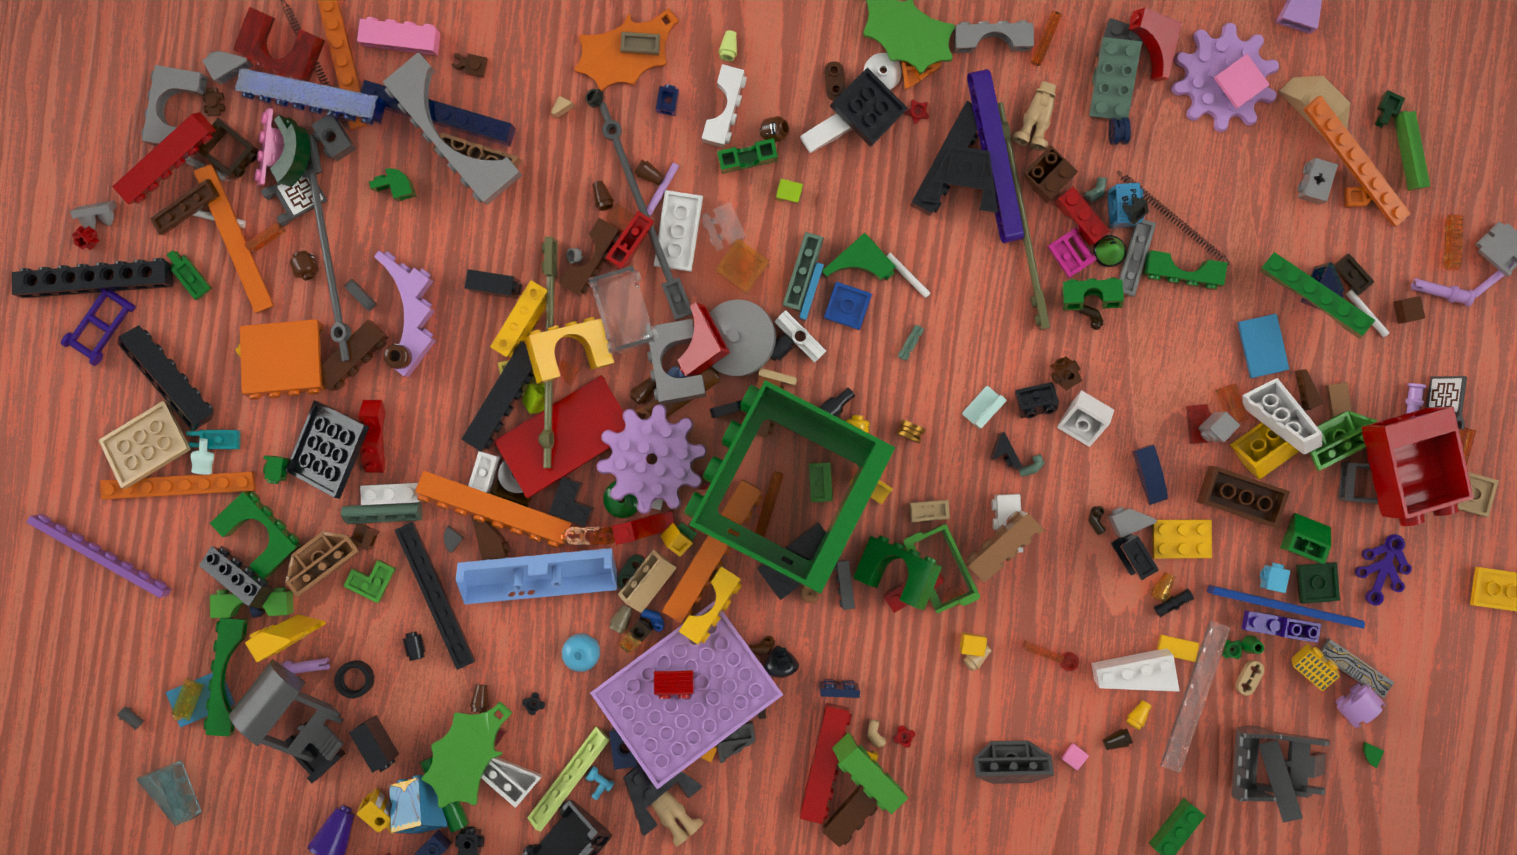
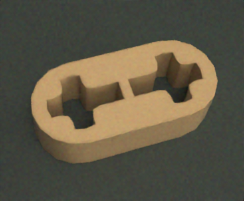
[1235,660,1264,696]

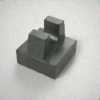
[1122,196,1149,224]

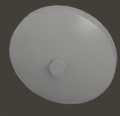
[709,299,776,377]

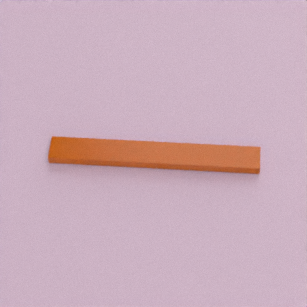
[194,164,274,314]

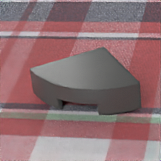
[444,526,464,553]

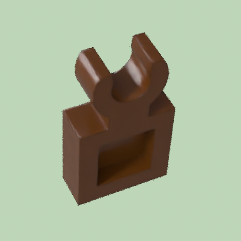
[452,53,488,78]

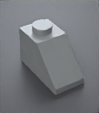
[202,51,254,85]
[1108,506,1157,538]

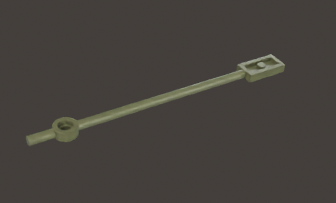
[997,102,1050,330]
[539,237,558,468]

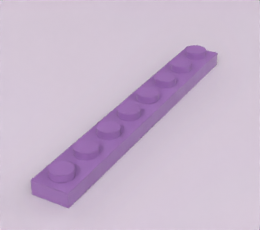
[26,514,172,598]

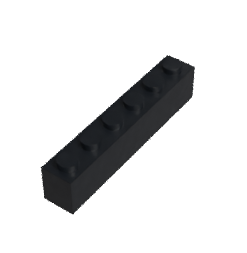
[910,101,978,216]
[118,325,214,432]
[461,341,534,451]

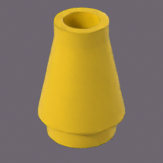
[1126,700,1152,730]

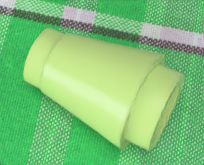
[718,30,737,61]

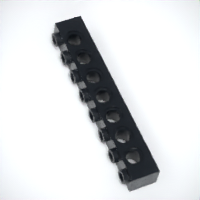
[12,258,173,298]

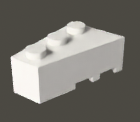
[482,757,542,808]

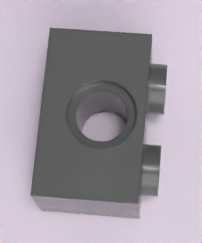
[311,113,356,161]

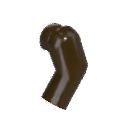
[1079,305,1104,330]
[1088,506,1106,535]

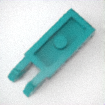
[186,430,240,449]

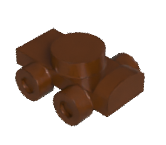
[202,88,225,117]

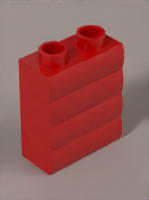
[1362,407,1474,526]

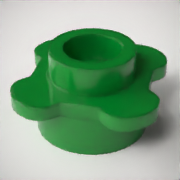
[1222,639,1242,659]

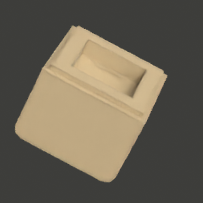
[551,96,575,119]

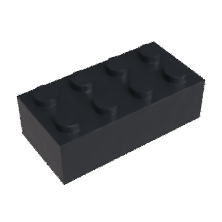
[757,522,826,600]

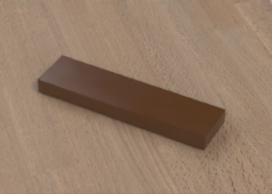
[150,179,220,235]

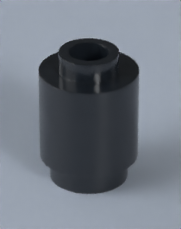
[770,333,795,361]
[402,631,426,661]

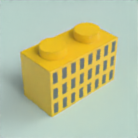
[1291,644,1340,692]

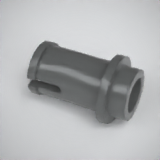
[117,706,144,730]

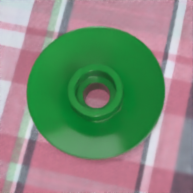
[603,481,638,518]

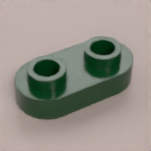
[617,554,645,589]

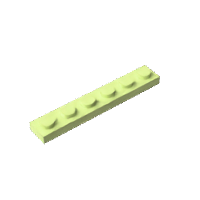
[527,727,610,831]

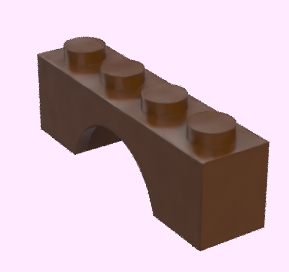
[559,218,621,297]

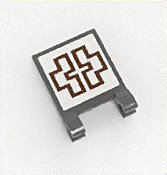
[261,176,328,227]
[1427,376,1467,430]

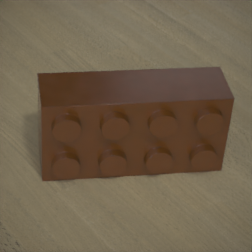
[1197,466,1290,528]

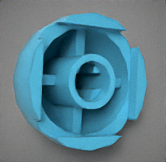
[562,633,600,672]

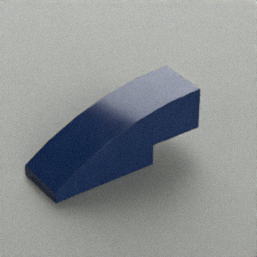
[1132,445,1168,505]

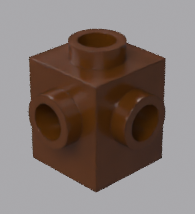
[1050,356,1082,390]

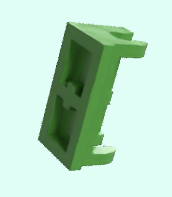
[809,462,833,502]

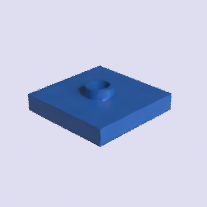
[824,282,872,331]

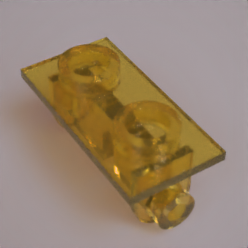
[171,678,204,721]

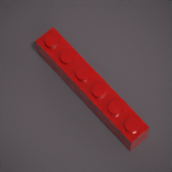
[112,112,216,205]
[799,702,852,824]

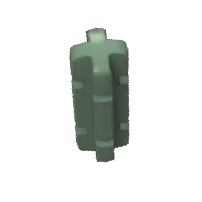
[898,325,924,361]

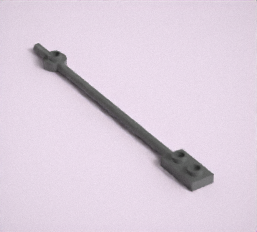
[599,102,693,321]
[302,135,351,362]

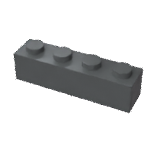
[835,560,855,610]

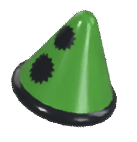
[1093,235,1126,267]

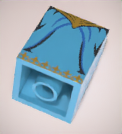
[389,775,447,834]

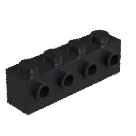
[199,546,274,609]

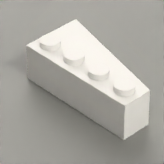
[1242,378,1322,455]
[1091,649,1180,692]

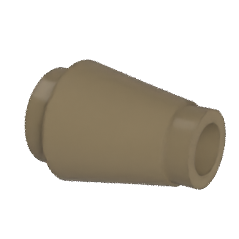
[609,604,633,634]

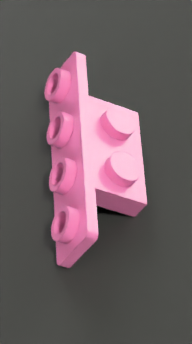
[254,108,284,186]

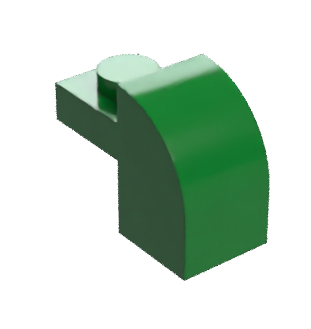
[369,168,417,202]

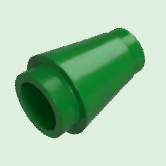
[1242,635,1264,654]

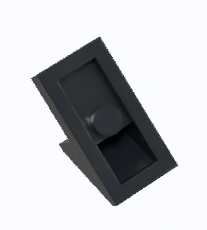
[990,432,1022,470]

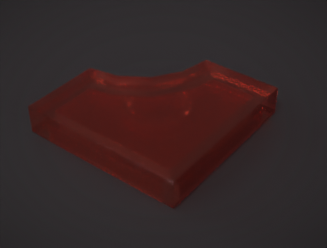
[1186,404,1230,444]

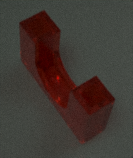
[233,7,325,84]

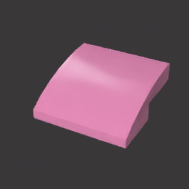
[1214,54,1270,109]

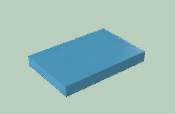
[1237,313,1289,378]
[166,673,235,727]

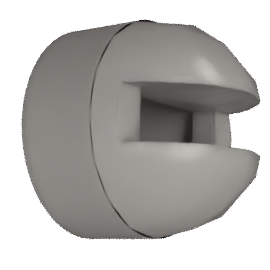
[567,248,583,264]

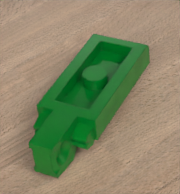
[167,250,212,300]

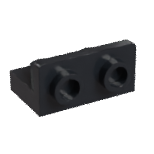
[1015,382,1059,419]

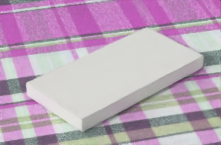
[654,190,703,272]

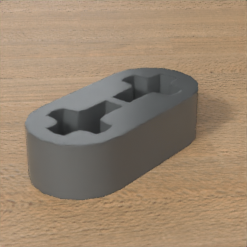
[344,279,377,311]

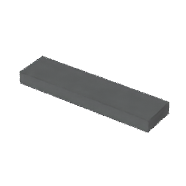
[1258,740,1303,823]

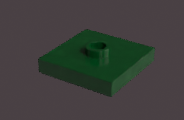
[1296,562,1340,604]

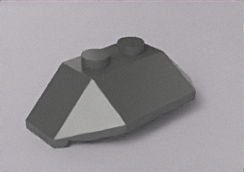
[974,741,1054,784]

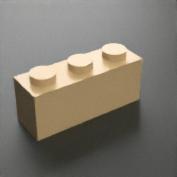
[618,549,677,613]

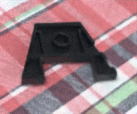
[922,145,998,213]
[623,764,702,836]

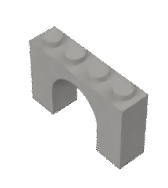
[141,65,208,146]
[644,319,706,405]

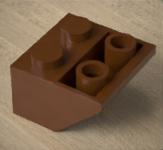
[1023,145,1078,203]

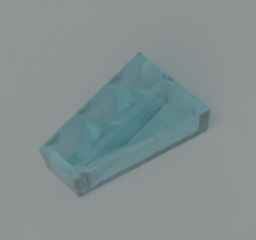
[136,760,202,826]

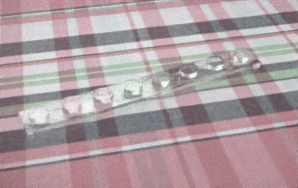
[1160,620,1231,773]

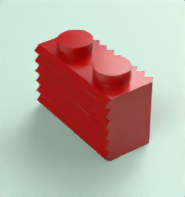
[654,670,695,699]

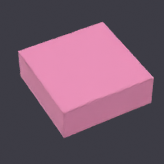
[1061,743,1089,771]

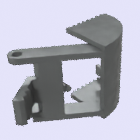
[229,659,344,762]
[1231,726,1330,802]

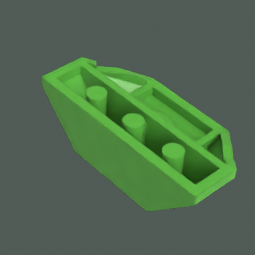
[1310,411,1377,471]

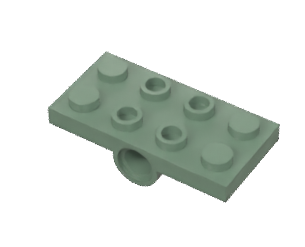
[1088,37,1142,119]

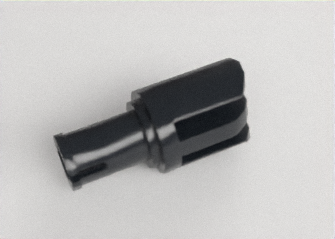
[819,387,855,417]

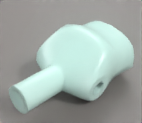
[191,438,215,475]

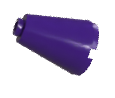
[307,805,354,855]

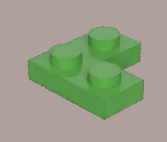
[344,560,396,603]

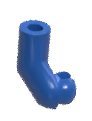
[640,608,665,632]

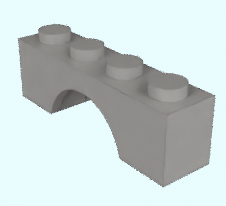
[954,20,1034,53]

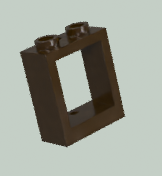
[198,118,258,180]

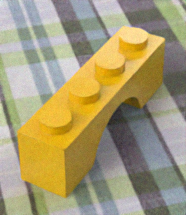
[678,566,742,645]

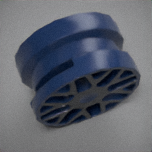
[1109,117,1131,145]

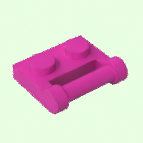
[1047,228,1097,278]

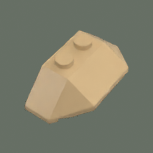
[1279,76,1350,137]

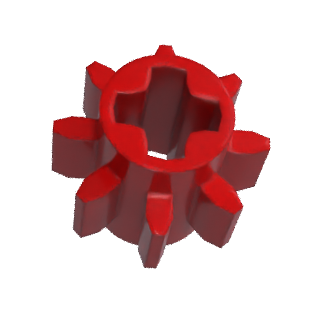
[72,226,100,250]

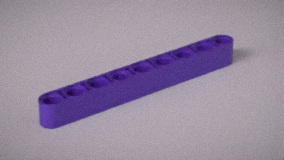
[967,69,1024,244]

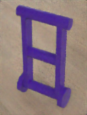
[61,289,136,366]

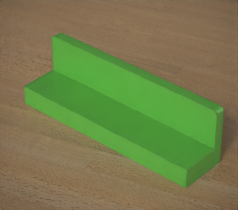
[1393,111,1430,191]

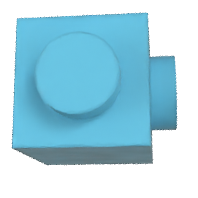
[1260,562,1290,593]

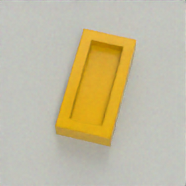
[1157,634,1199,662]

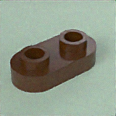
[824,61,845,101]

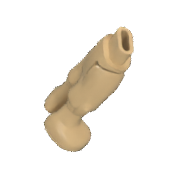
[1012,81,1056,151]
[651,791,704,847]

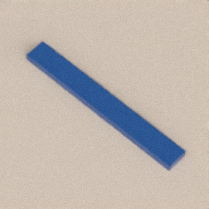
[1207,585,1365,629]

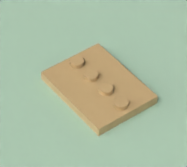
[98,401,191,489]

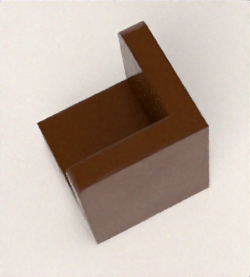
[1393,296,1425,324]
[350,523,380,550]

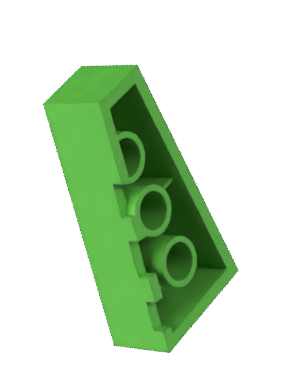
[832,732,908,814]

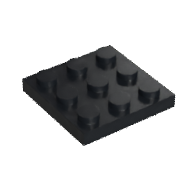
[830,67,908,147]

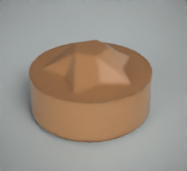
[800,586,820,603]

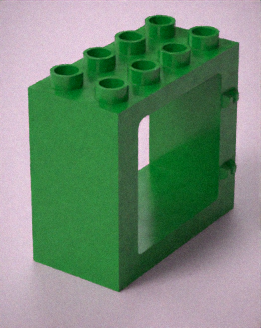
[684,380,896,593]

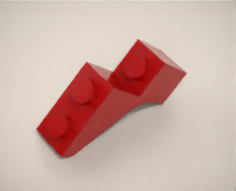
[358,400,386,473]

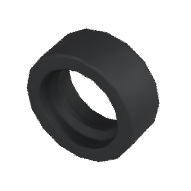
[334,660,374,699]

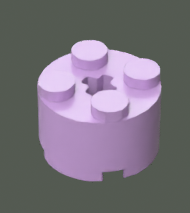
[1335,683,1385,728]

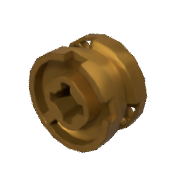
[896,419,926,444]

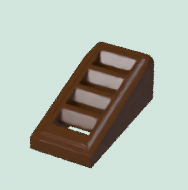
[1295,369,1323,410]

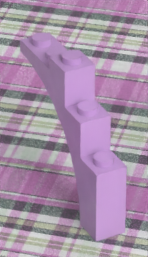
[374,251,436,377]

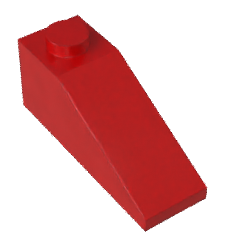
[605,211,654,273]

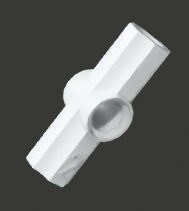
[774,310,826,363]

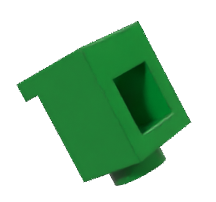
[263,455,289,484]

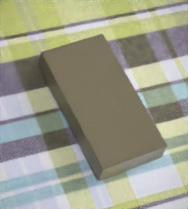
[620,32,660,55]

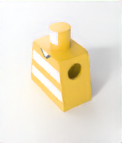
[356,787,393,834]

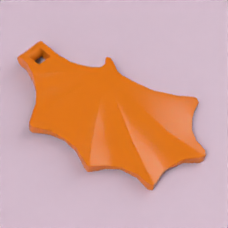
[575,8,679,92]

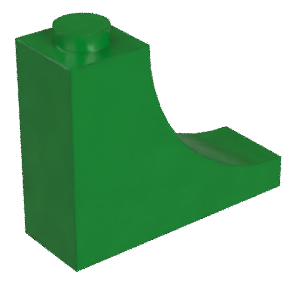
[821,233,896,281]

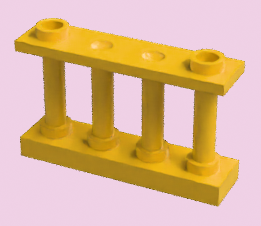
[490,280,548,357]

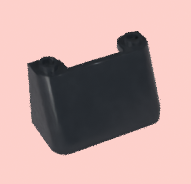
[522,800,612,855]

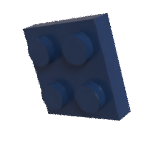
[819,679,860,698]

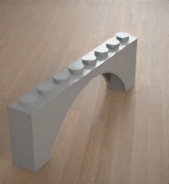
[383,52,522,205]

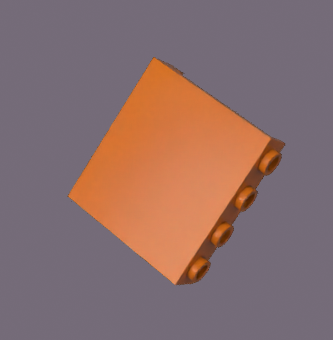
[240,319,325,400]

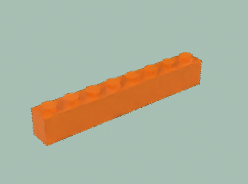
[415,470,571,548]
[662,479,763,623]

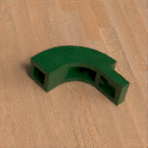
[270,115,310,187]

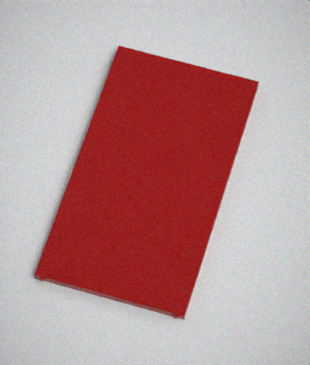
[494,375,626,499]

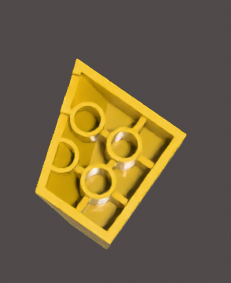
[245,614,326,663]

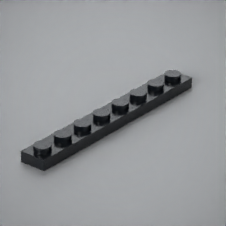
[394,522,476,670]

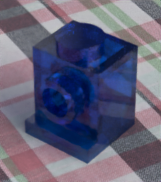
[656,84,679,116]

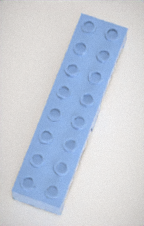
[456,548,617,604]

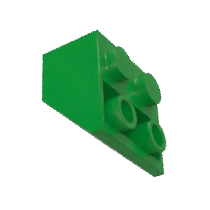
[1280,513,1332,564]

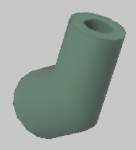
[1084,177,1107,202]
[1019,454,1045,477]

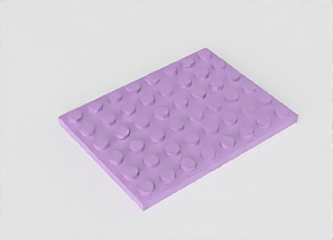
[590,601,783,789]

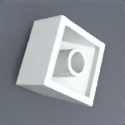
[1057,390,1114,447]

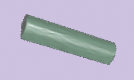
[783,232,824,311]
[341,502,422,524]

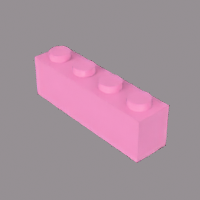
[357,17,440,56]

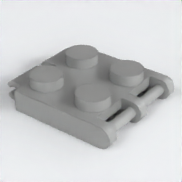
[1475,222,1517,277]

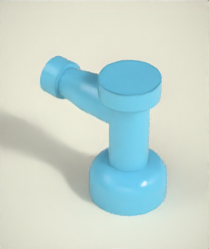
[585,766,615,800]

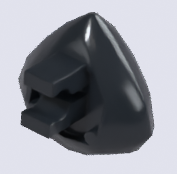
[764,646,799,678]

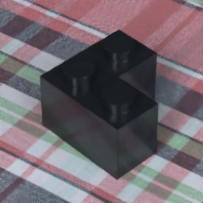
[549,476,594,527]

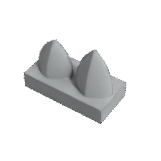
[70,200,117,230]

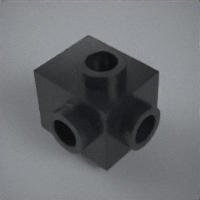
[455,826,485,855]

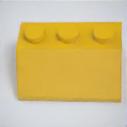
[1230,422,1299,480]

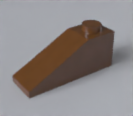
[472,516,510,560]

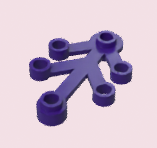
[1355,534,1412,606]

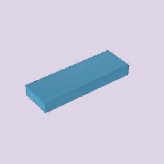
[799,262,824,321]

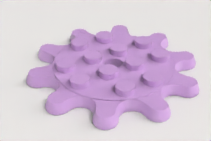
[1171,23,1279,132]
[597,404,707,514]

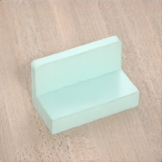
[962,386,1007,429]

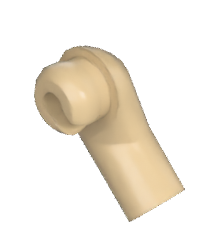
[867,719,886,748]

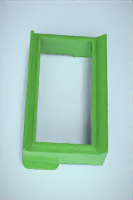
[903,523,980,614]

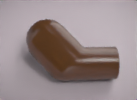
[749,636,775,655]

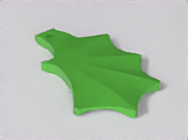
[863,0,955,74]
[421,701,513,808]

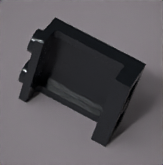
[1111,534,1159,580]
[285,722,346,784]

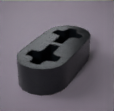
[709,400,742,418]

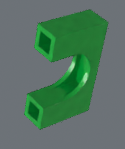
[210,491,302,578]
[853,535,942,610]

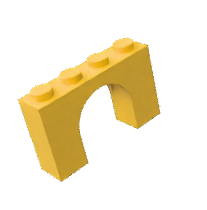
[524,317,614,384]

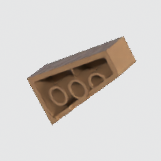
[432,133,522,193]
[966,511,1044,583]

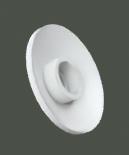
[864,53,902,90]

